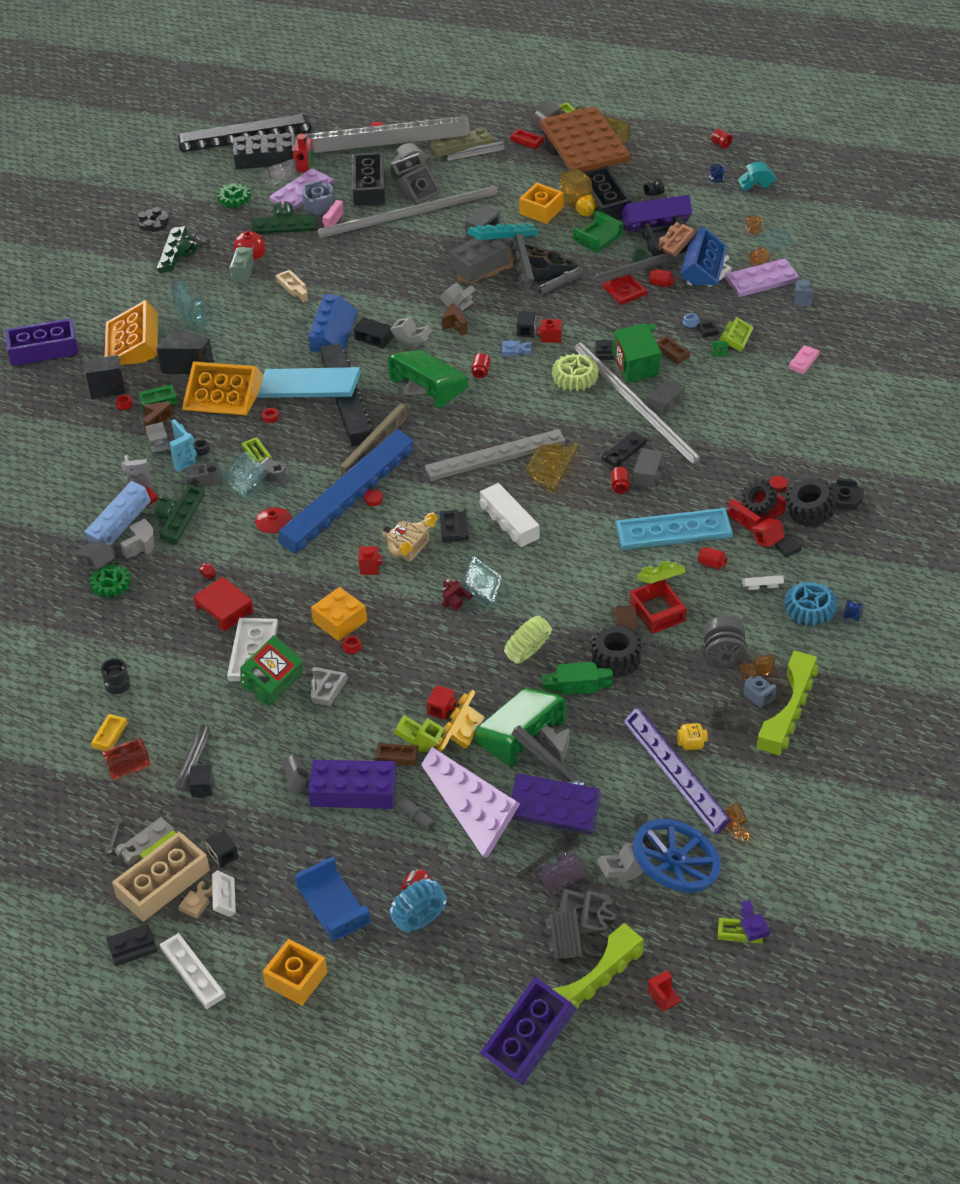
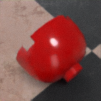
[233,231,266,260]

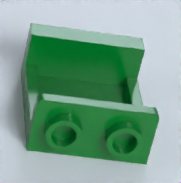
[573,210,623,253]

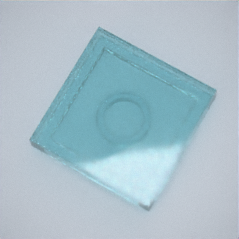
[223,451,269,499]
[460,556,502,606]

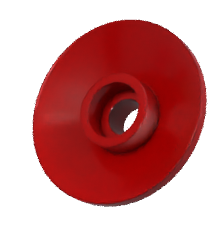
[255,507,292,533]

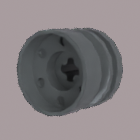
[703,616,747,668]

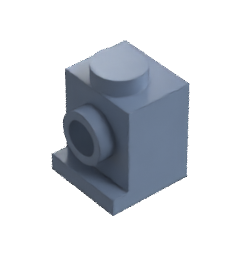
[794,280,813,307]
[744,676,776,708]

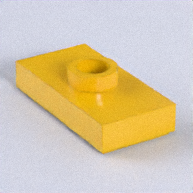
[91,714,128,752]

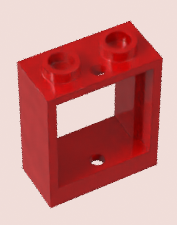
[629,580,687,634]

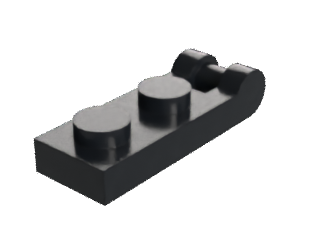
[601,431,647,468]

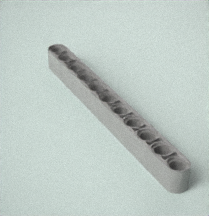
[306,116,470,153]

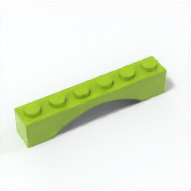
[757,650,819,755]
[553,923,644,1009]

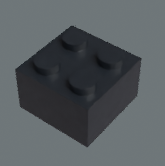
[84,355,125,399]

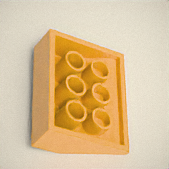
[104,300,158,365]
[182,362,264,416]

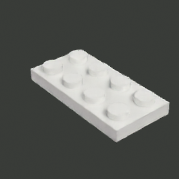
[227,618,278,682]

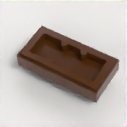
[657,336,690,364]
[375,743,419,766]

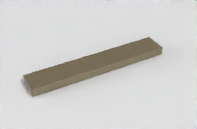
[340,403,407,476]

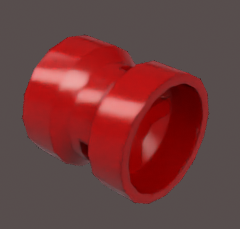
[711,129,733,149]

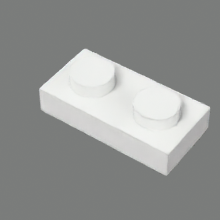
[742,575,784,590]
[212,870,236,917]

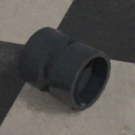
[100,658,130,694]

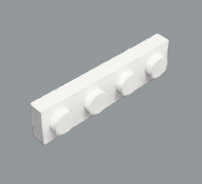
[160,933,226,1009]

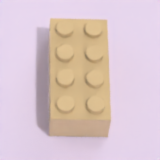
[112,831,210,922]

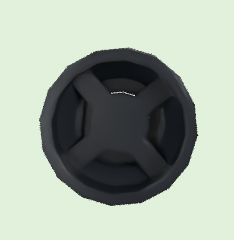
[643,179,665,198]

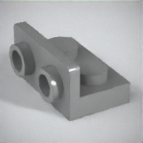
[122,455,152,490]

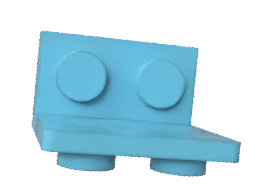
[169,419,197,472]

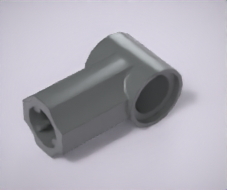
[282,755,311,795]

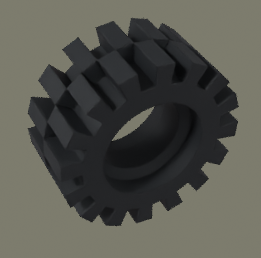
[741,480,778,516]

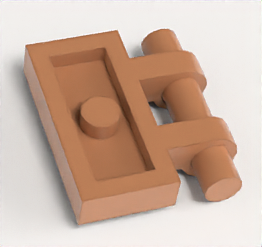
[658,222,696,257]

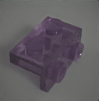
[535,852,588,896]

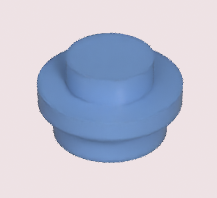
[683,313,700,328]

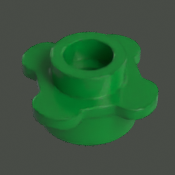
[711,340,729,357]

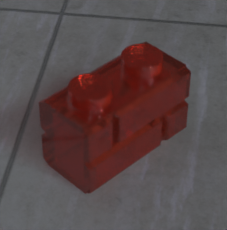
[102,737,151,780]

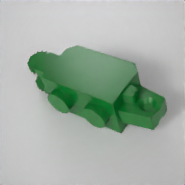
[542,662,613,695]

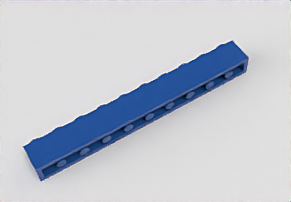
[278,429,414,554]

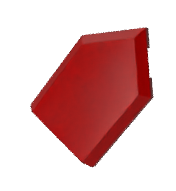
[602,274,648,305]

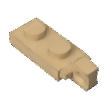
[275,270,309,302]

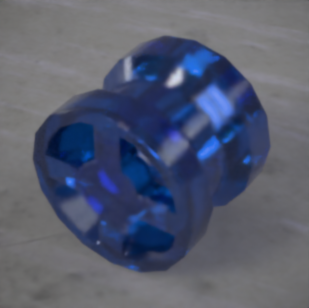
[709,164,725,183]
[843,600,864,622]

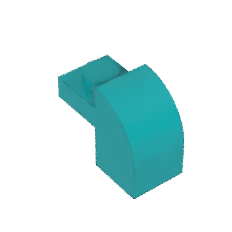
[738,162,777,191]

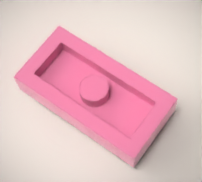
[322,200,344,227]
[788,345,820,374]

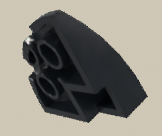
[525,244,579,281]

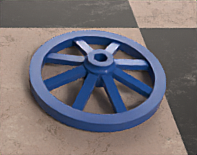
[633,819,721,893]

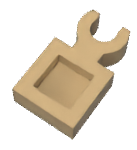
[178,881,213,919]

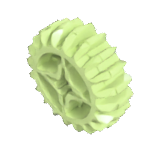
[552,353,599,392]
[504,616,552,664]

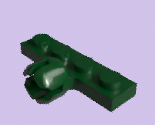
[252,201,316,234]
[157,226,197,273]
[154,484,205,544]

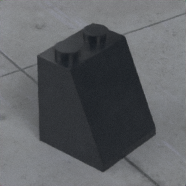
[157,328,214,374]

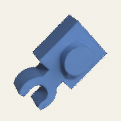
[502,340,532,356]

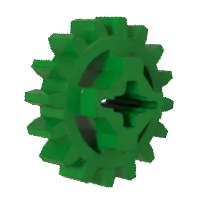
[217,182,251,209]
[89,563,131,599]

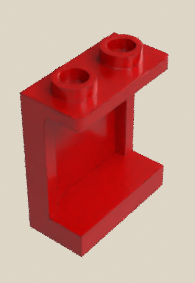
[727,492,786,532]
[193,577,254,632]

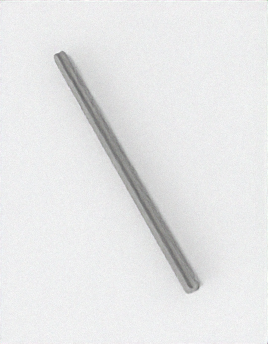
[318,186,498,238]
[575,342,700,464]

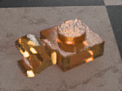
[740,653,775,680]
[724,802,750,842]

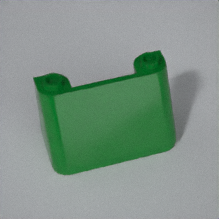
[387,350,468,408]
[475,688,566,768]

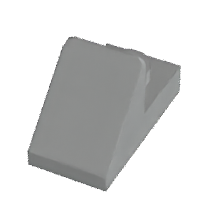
[538,725,570,763]

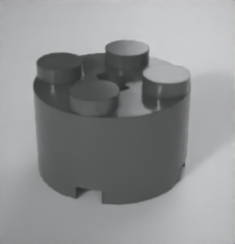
[531,100,566,135]

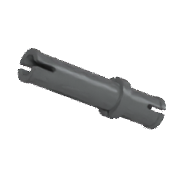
[537,267,584,296]

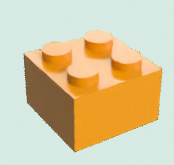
[519,183,564,224]
[311,587,367,641]
[262,939,328,1006]

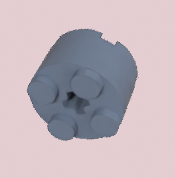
[302,181,335,216]

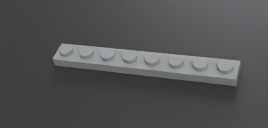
[425,429,566,481]

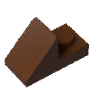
[442,303,468,336]
[143,402,173,432]

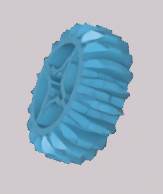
[784,580,837,627]
[389,879,447,933]

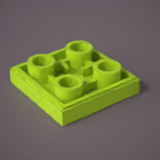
[636,561,686,584]

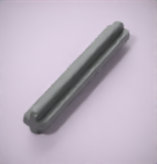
[446,141,505,160]
[175,724,210,791]
[511,725,577,782]

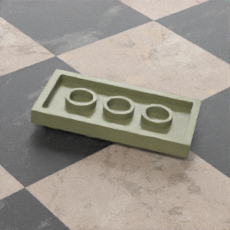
[428,128,495,157]

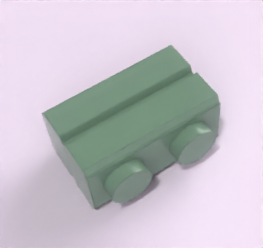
[230,247,254,283]

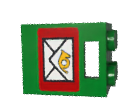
[612,323,662,383]
[240,635,303,707]

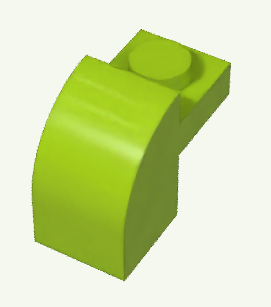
[393,715,445,752]

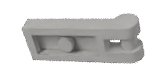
[115,817,175,866]

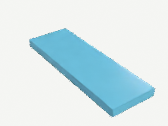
[257,367,361,398]
[616,508,733,550]

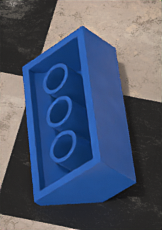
[680,226,728,285]
[308,294,358,352]

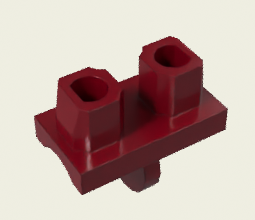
[441,575,476,610]

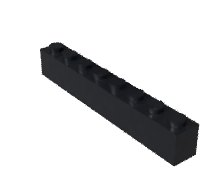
[320,343,373,447]

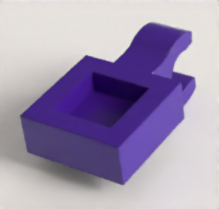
[740,900,770,942]

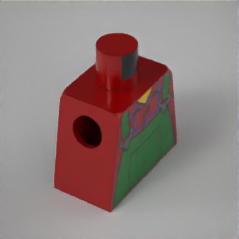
[293,134,315,173]

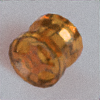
[745,215,762,234]
[749,247,770,266]

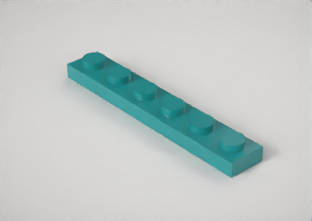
[467,222,539,240]

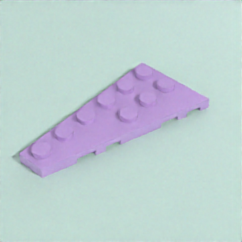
[421,747,520,858]

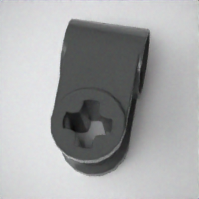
[253,457,288,486]
[187,462,223,487]

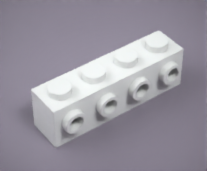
[479,483,540,547]

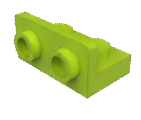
[719,317,753,352]

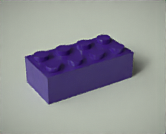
[621,195,693,233]
[5,318,79,366]
[308,760,397,809]
[511,773,602,835]
[480,977,577,1085]

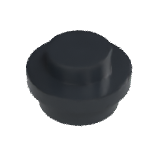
[193,439,211,455]

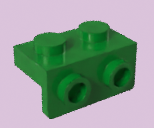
[138,385,178,413]

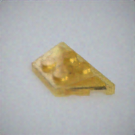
[526,442,579,493]

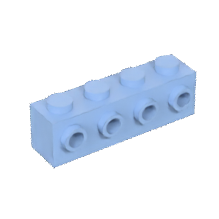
[84,481,151,545]

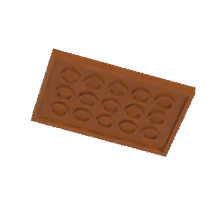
[540,106,631,174]

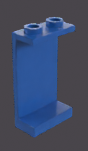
[295,857,371,942]

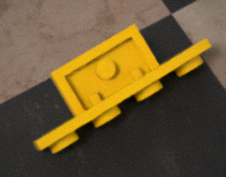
[434,689,484,752]

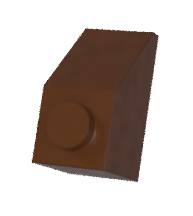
[611,605,637,631]

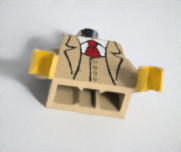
[382,513,438,562]

